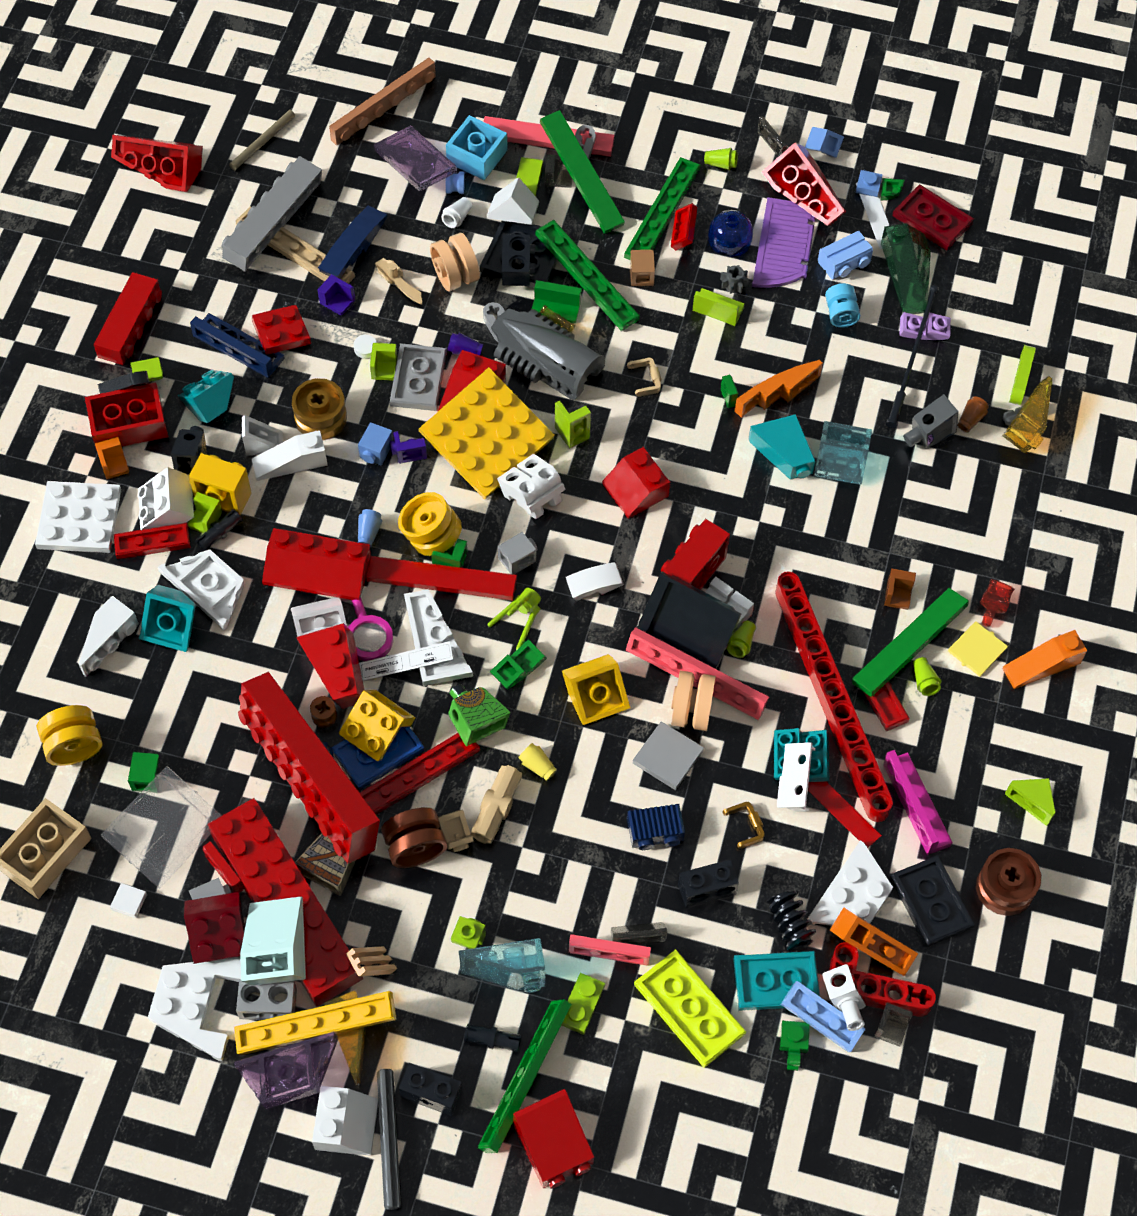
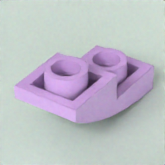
[900,312,951,340]

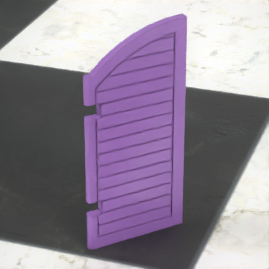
[752,197,816,288]

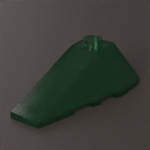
[881,223,931,314]

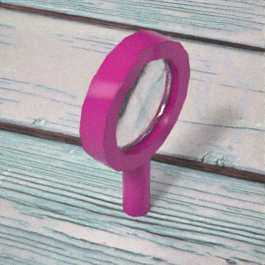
[348,597,394,661]

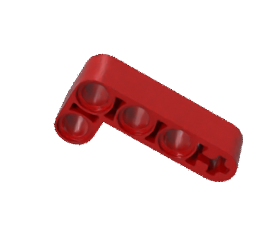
[829,942,936,1017]

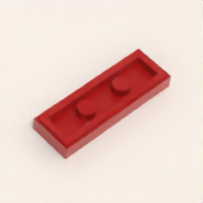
[114,523,191,559]

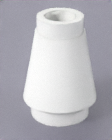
[442,197,472,228]

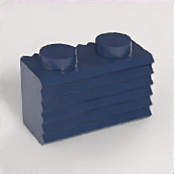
[627,804,685,851]

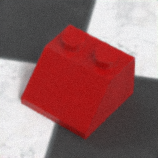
[602,447,670,519]

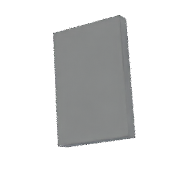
[390,343,447,411]

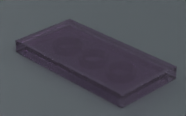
[373,125,457,191]

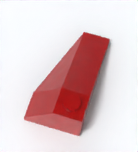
[762,142,846,226]

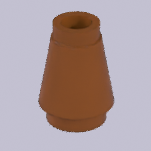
[957,396,989,433]

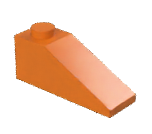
[1002,630,1087,689]
[830,908,918,976]

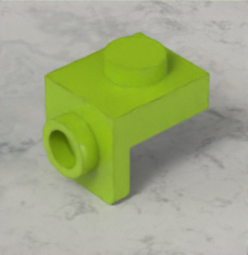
[451,916,486,950]

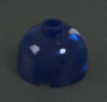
[708,210,753,257]

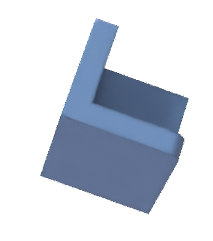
[805,127,844,158]

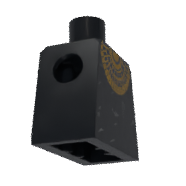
[171,426,207,475]

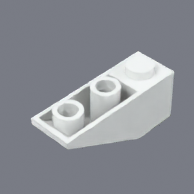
[78,596,138,676]

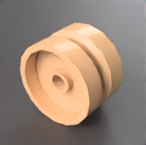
[430,233,480,292]
[671,670,716,731]

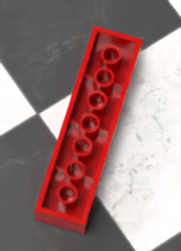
[238,672,380,864]
[208,798,363,1008]

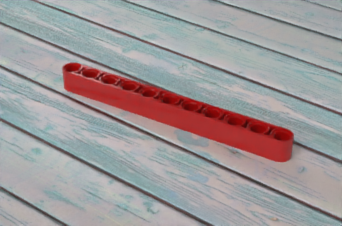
[775,571,893,822]

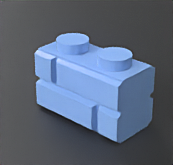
[818,231,873,279]

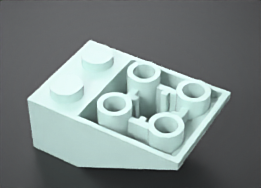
[241,897,306,985]

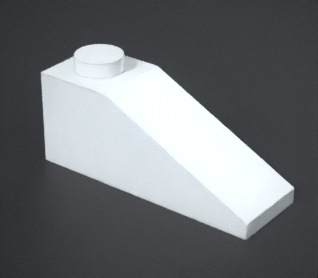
[252,431,328,481]

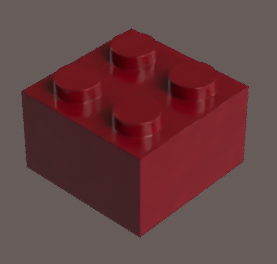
[184,892,245,964]

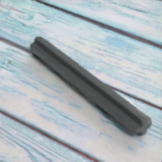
[377,1069,401,1210]

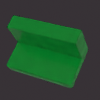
[532,280,582,324]

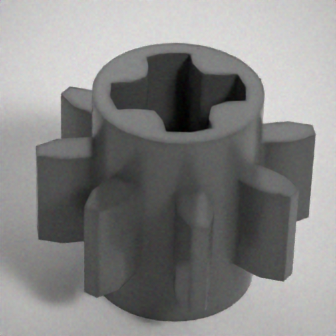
[720,265,749,294]

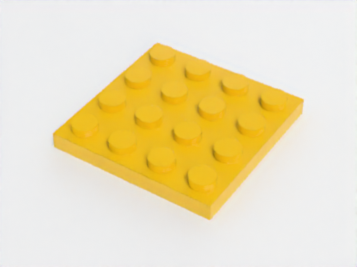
[419,367,555,500]

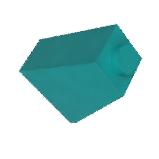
[748,414,815,480]

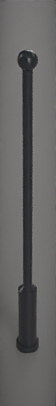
[886,285,939,428]

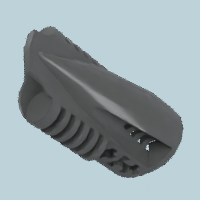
[491,309,605,400]

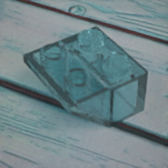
[814,421,872,485]

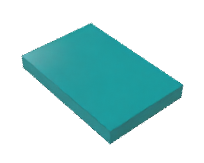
[734,951,820,1011]

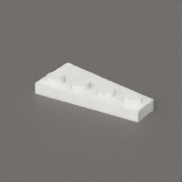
[404,589,473,686]

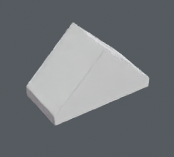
[242,415,283,456]

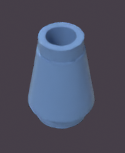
[358,509,382,547]

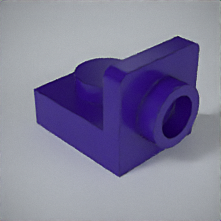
[390,431,427,464]

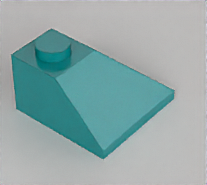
[139,585,196,652]

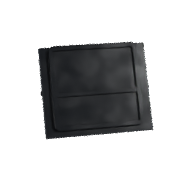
[637,572,741,669]

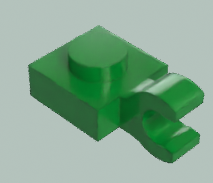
[780,1020,810,1071]

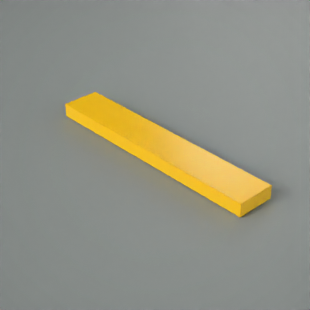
[234,991,396,1055]

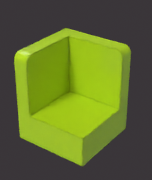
[370,343,397,381]
[131,357,163,382]
[188,492,223,533]

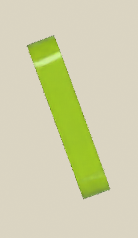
[1009,345,1036,406]

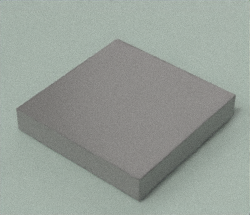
[633,721,704,790]

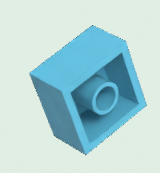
[446,115,507,180]

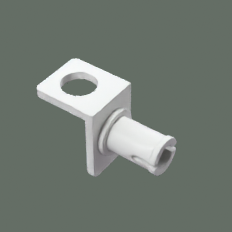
[823,964,866,1031]

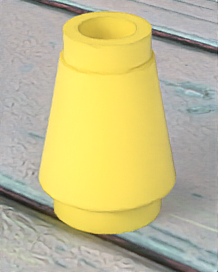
[519,743,557,781]

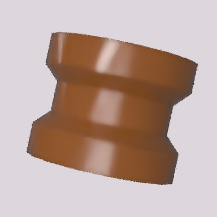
[310,696,337,728]

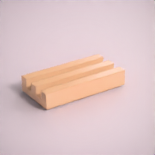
[346,946,397,977]

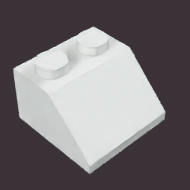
[312,1086,378,1156]

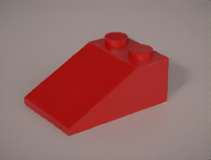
[438,350,506,411]

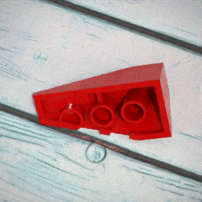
[111,135,203,192]

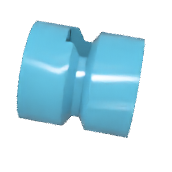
[825,283,861,327]

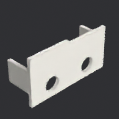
[777,742,815,812]

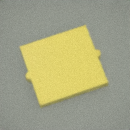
[948,621,1008,677]

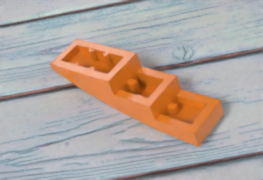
[735,360,823,418]

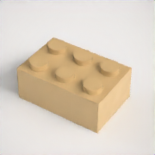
[0,798,91,899]

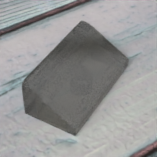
[757,116,789,157]
[611,922,667,945]

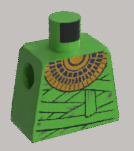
[449,684,510,746]

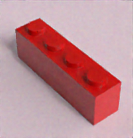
[94,272,162,365]

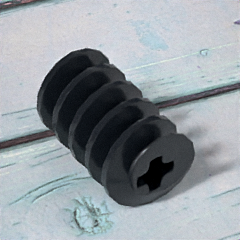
[767,891,816,952]

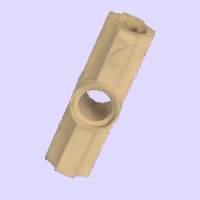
[471,765,522,844]

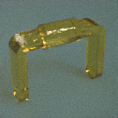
[540,305,576,333]

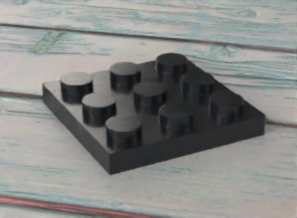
[480,221,568,289]

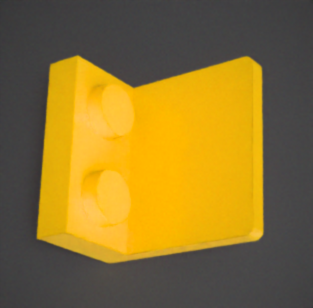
[339,690,416,761]

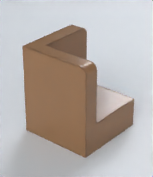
[630,250,655,286]

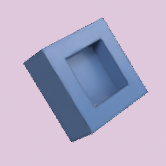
[856,170,883,197]

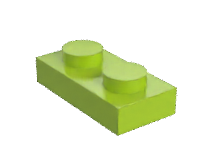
[561,973,605,1035]

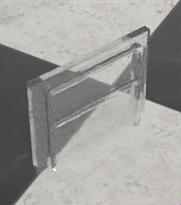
[101,766,222,889]

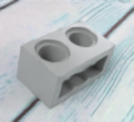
[236,979,297,1020]

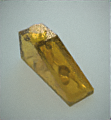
[1002,376,1053,453]
[324,991,366,1086]

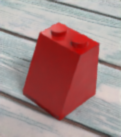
[513,1089,594,1189]

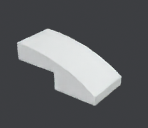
[566,562,624,601]

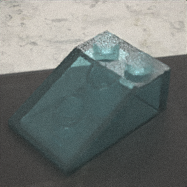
[458,938,545,993]

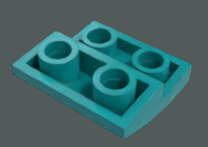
[774,728,829,782]

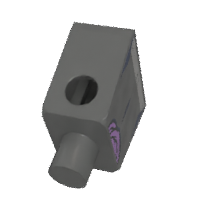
[903,394,959,448]

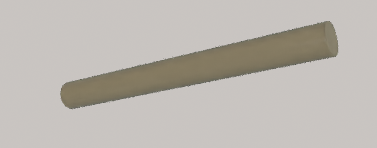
[229,110,295,171]

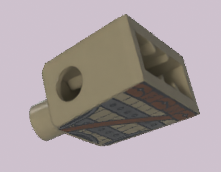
[295,834,356,896]

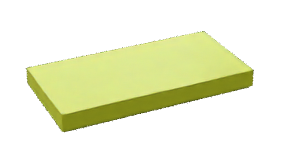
[634,949,746,1068]

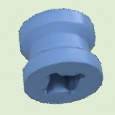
[446,171,465,194]

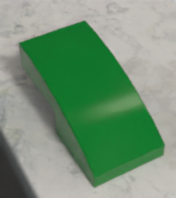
[490,639,547,690]

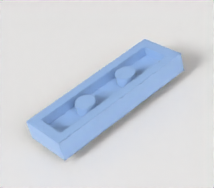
[780,981,865,1052]

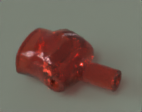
[980,579,1015,627]

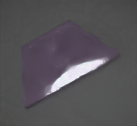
[234,1032,338,1109]

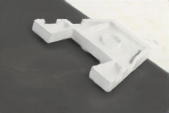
[148,956,241,1061]

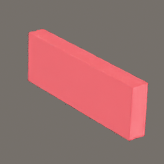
[569,935,651,966]

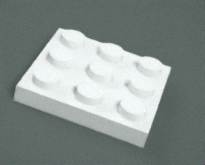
[35,481,121,553]

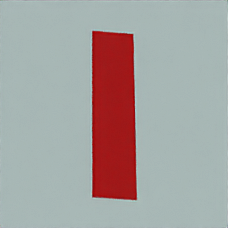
[808,781,882,848]

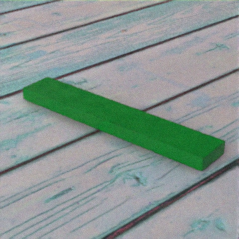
[540,110,625,234]
[624,157,700,260]
[535,220,640,331]
[852,588,969,697]
[478,999,572,1153]

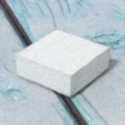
[110,883,147,918]

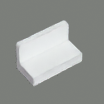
[291,597,347,637]

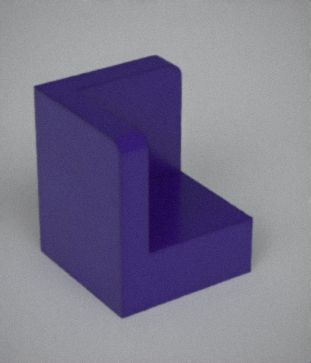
[317,274,355,315]

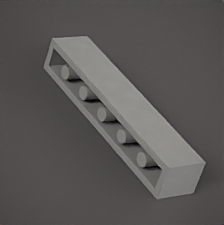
[221,156,322,271]

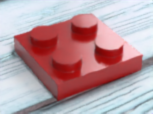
[252,305,311,355]

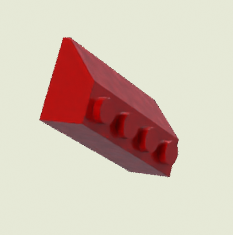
[262,528,371,600]

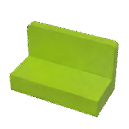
[693,288,744,326]
[555,401,591,449]

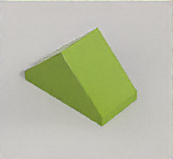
[1005,778,1055,826]

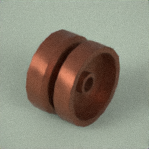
[381,807,447,868]
[976,848,1042,916]

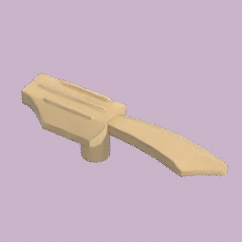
[375,258,422,304]

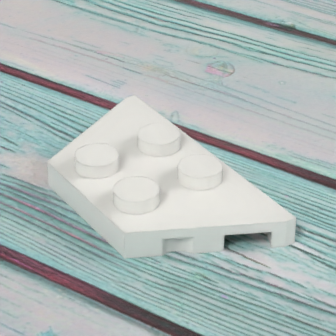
[158,550,245,630]
[807,840,893,927]

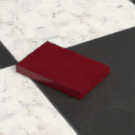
[892,184,974,251]

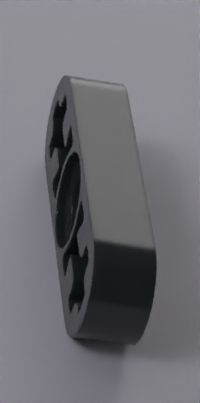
[97,371,150,394]

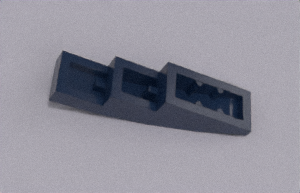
[318,205,388,279]

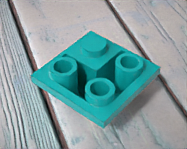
[178,370,234,423]

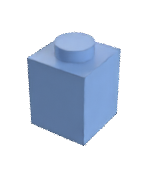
[358,422,393,465]

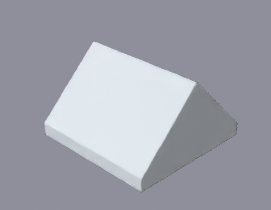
[487,177,539,225]

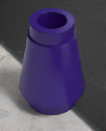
[447,332,483,355]

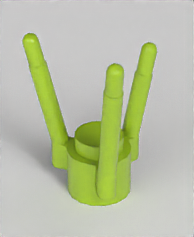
[488,588,541,650]

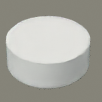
[354,335,377,359]

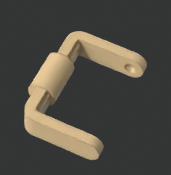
[627,358,662,397]

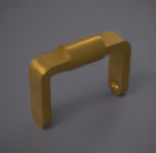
[722,802,764,849]

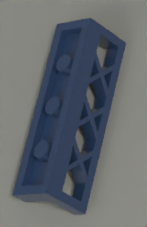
[190,313,285,378]

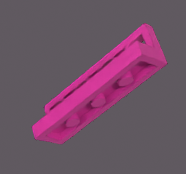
[883,750,953,855]

